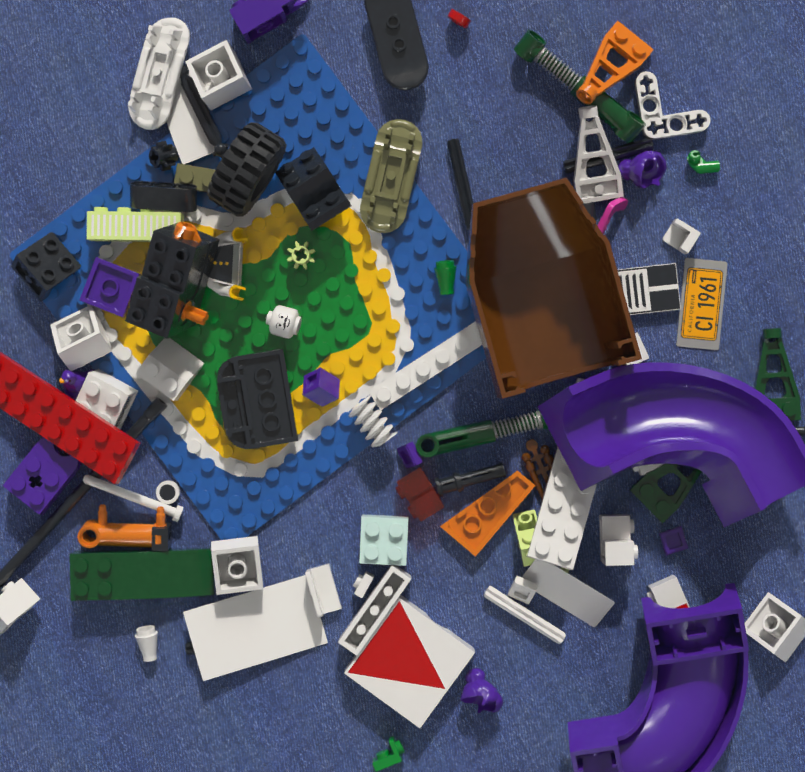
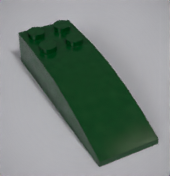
[70,548,214,601]

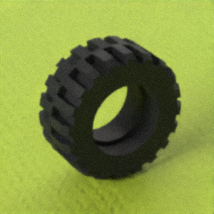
[207,122,287,217]

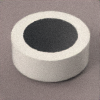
[156,480,180,504]

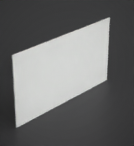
[183,575,328,681]

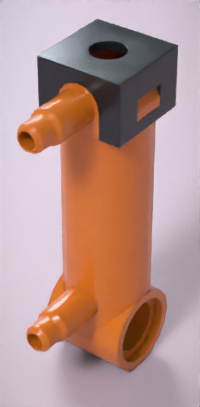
[77,504,172,551]

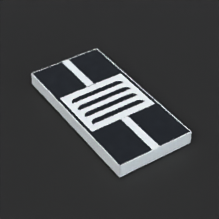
[618,263,681,315]

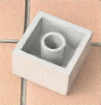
[185,40,252,110]
[211,536,263,595]

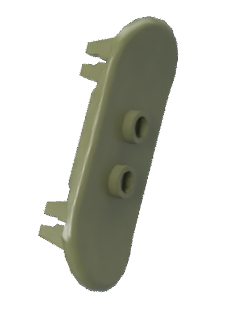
[360,119,422,233]

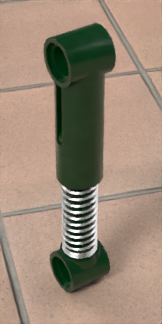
[514,29,646,144]
[416,411,549,457]

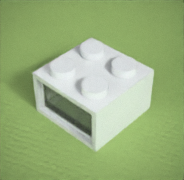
[76,369,138,430]

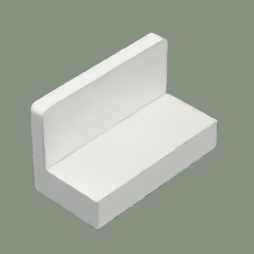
[305,563,342,617]

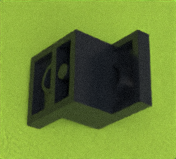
[275,147,352,231]

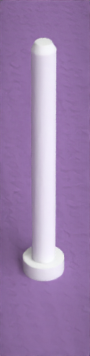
[83,475,183,522]

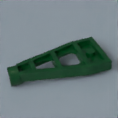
[754,328,801,421]
[629,464,702,524]

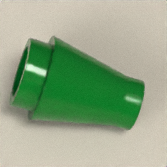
[434,260,457,295]

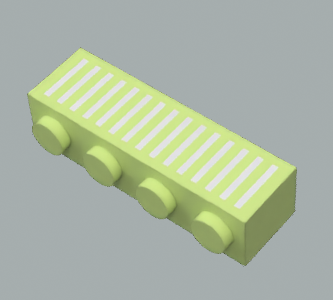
[87,207,184,242]

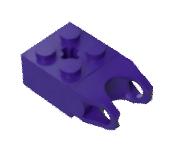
[229,0,308,44]
[2,437,81,515]

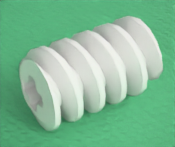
[349,395,398,448]

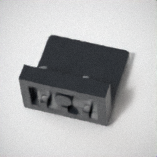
[11,232,81,301]

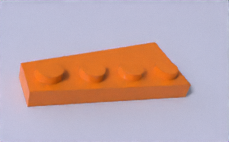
[440,471,536,557]

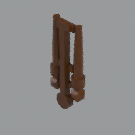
[521,439,554,500]

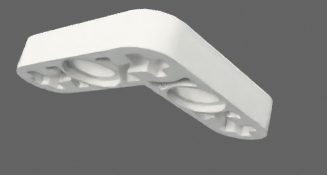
[635,71,710,140]

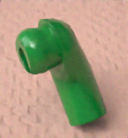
[687,150,720,174]

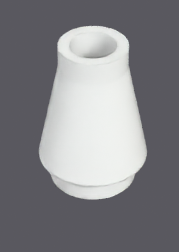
[135,625,158,662]

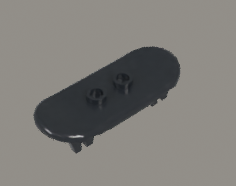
[364,0,429,91]

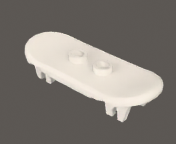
[128,18,190,130]

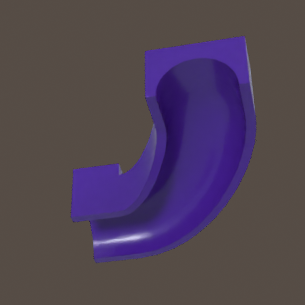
[538,362,805,527]
[568,583,749,772]

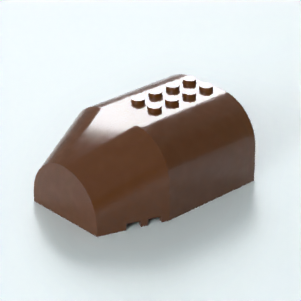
[465,178,642,399]

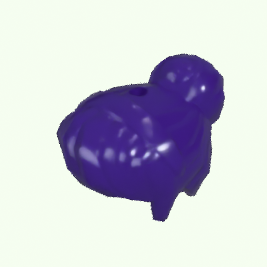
[618,151,667,189]
[460,668,503,713]

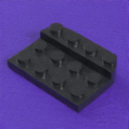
[216,349,298,449]

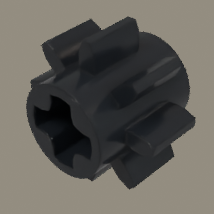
[149,141,178,171]

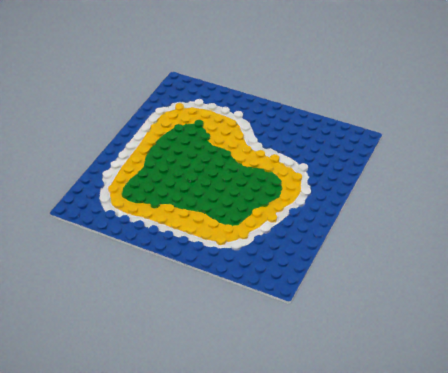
[10,34,486,540]

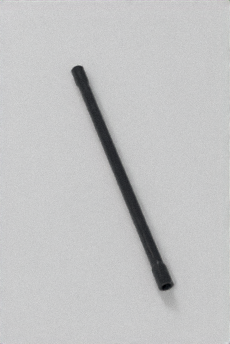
[0,397,167,588]

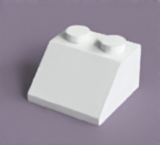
[50,305,112,371]
[136,338,205,401]
[745,592,805,662]

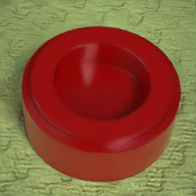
[447,9,471,28]

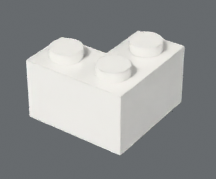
[599,514,638,566]
[0,578,40,635]

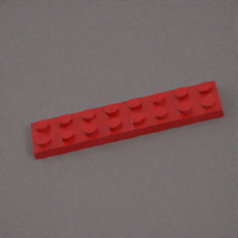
[0,352,141,484]

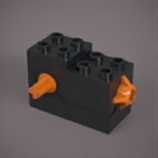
[125,222,220,339]

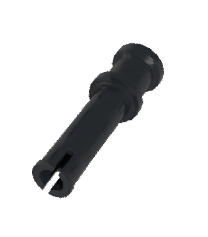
[434,462,506,498]

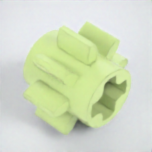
[287,241,316,270]

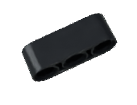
[130,181,197,212]

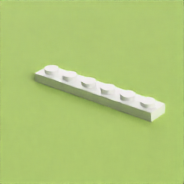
[368,321,482,410]

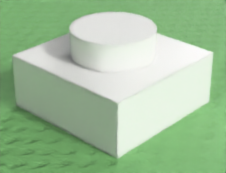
[353,571,374,598]
[507,576,538,605]

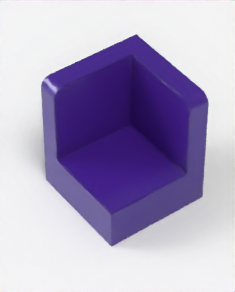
[302,367,340,407]

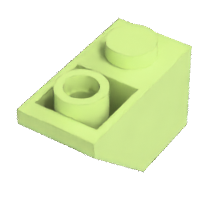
[512,510,537,567]

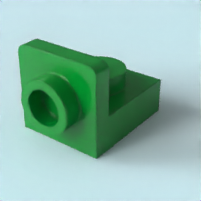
[373,736,405,772]

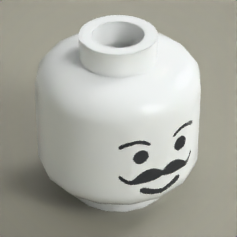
[266,305,302,339]

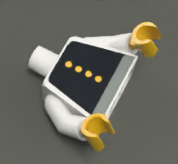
[207,227,248,301]

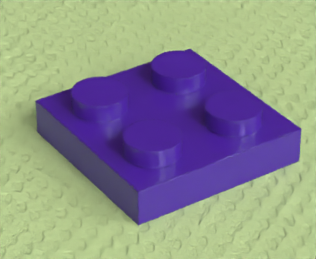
[79,257,141,317]

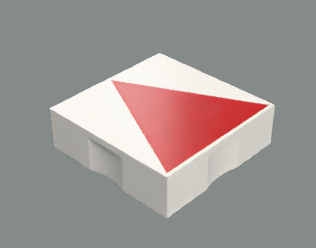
[344,595,475,728]

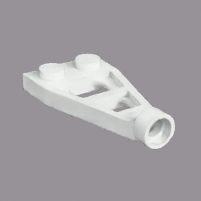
[573,106,624,203]

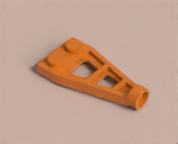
[576,21,654,104]

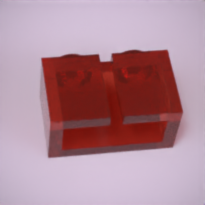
[395,466,445,521]

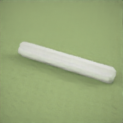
[484,586,566,644]

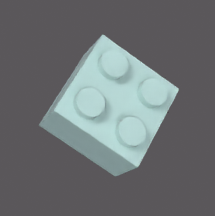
[359,514,409,566]

